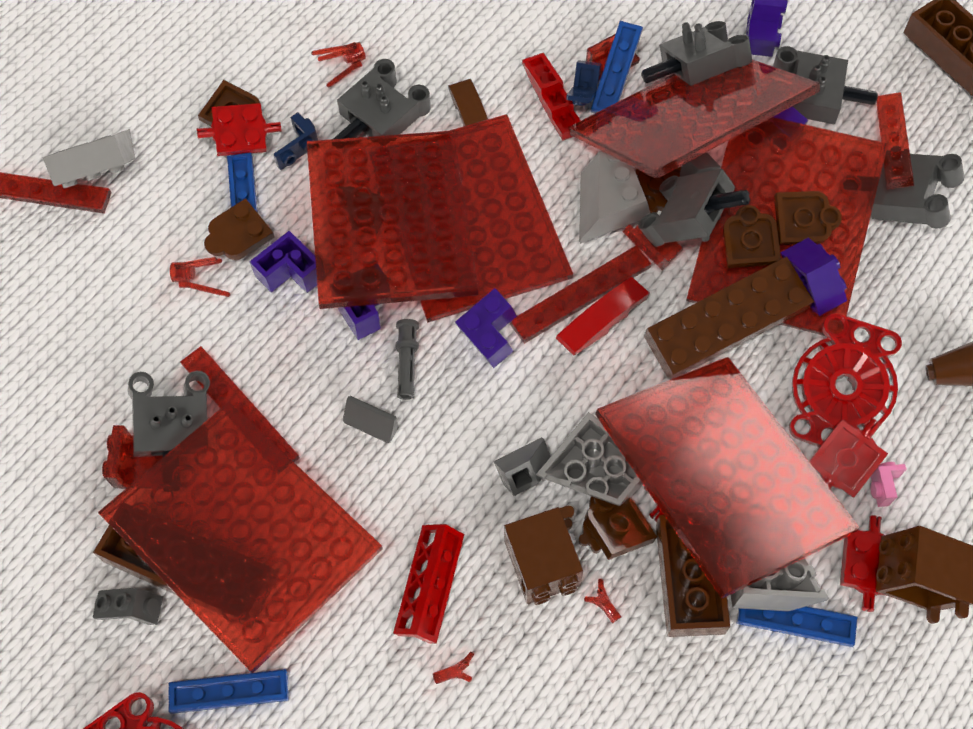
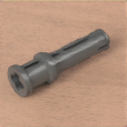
[395,319,420,400]

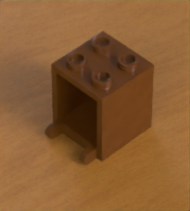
[504,506,583,605]
[876,526,973,624]

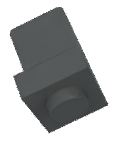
[93,587,163,625]

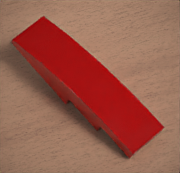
[522,52,584,141]
[556,277,650,355]

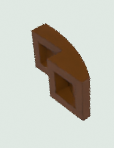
[448,78,488,129]

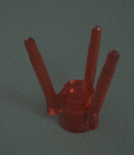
[311,41,366,88]
[170,257,230,297]

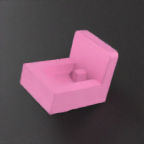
[870,462,907,507]

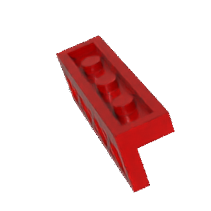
[393,524,465,644]

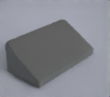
[343,396,399,443]

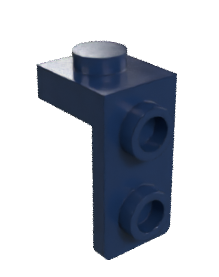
[566,60,602,106]
[274,112,319,170]

